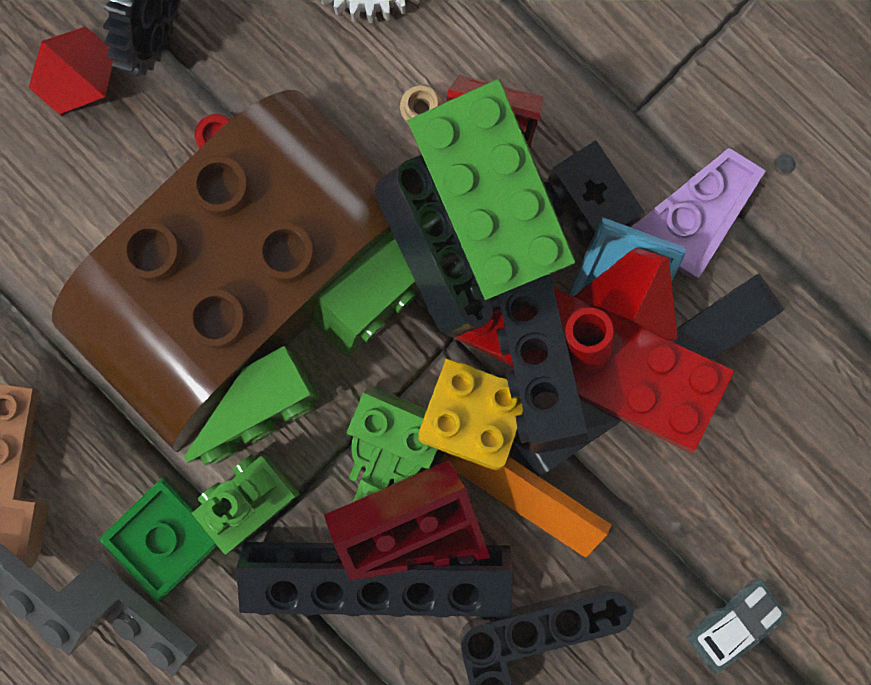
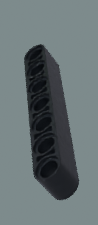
[513,273,785,476]

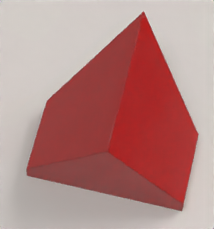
[29,26,113,117]
[574,248,678,342]

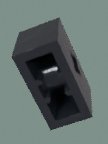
[548,140,644,242]

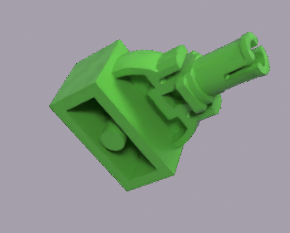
[346,385,437,502]
[192,454,301,555]

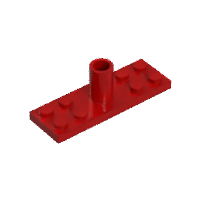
[453,287,734,454]

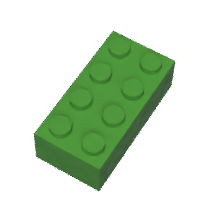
[407,79,575,300]

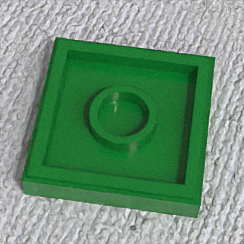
[97,477,218,603]

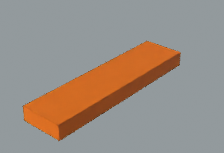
[440,452,612,558]

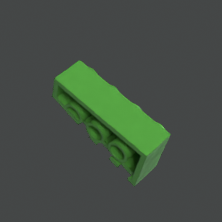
[312,228,444,358]

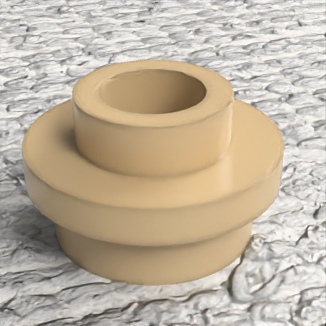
[400,85,442,124]

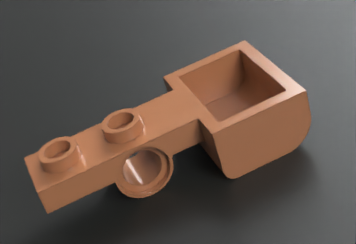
[0,384,49,568]

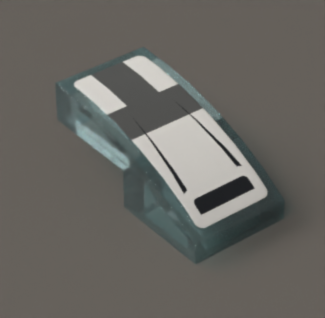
[686,579,788,674]

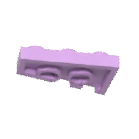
[631,148,766,281]

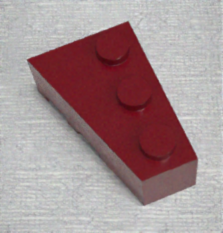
[324,460,490,581]

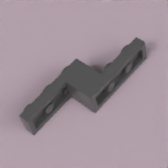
[0,543,198,677]

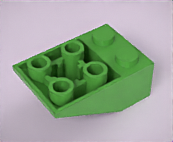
[184,346,321,466]

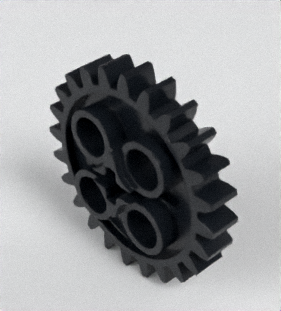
[103,0,181,76]

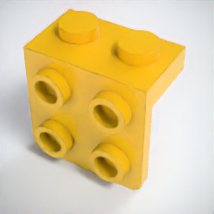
[418,359,523,470]

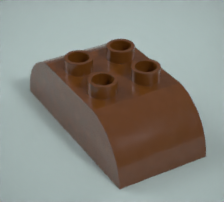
[52,90,391,452]

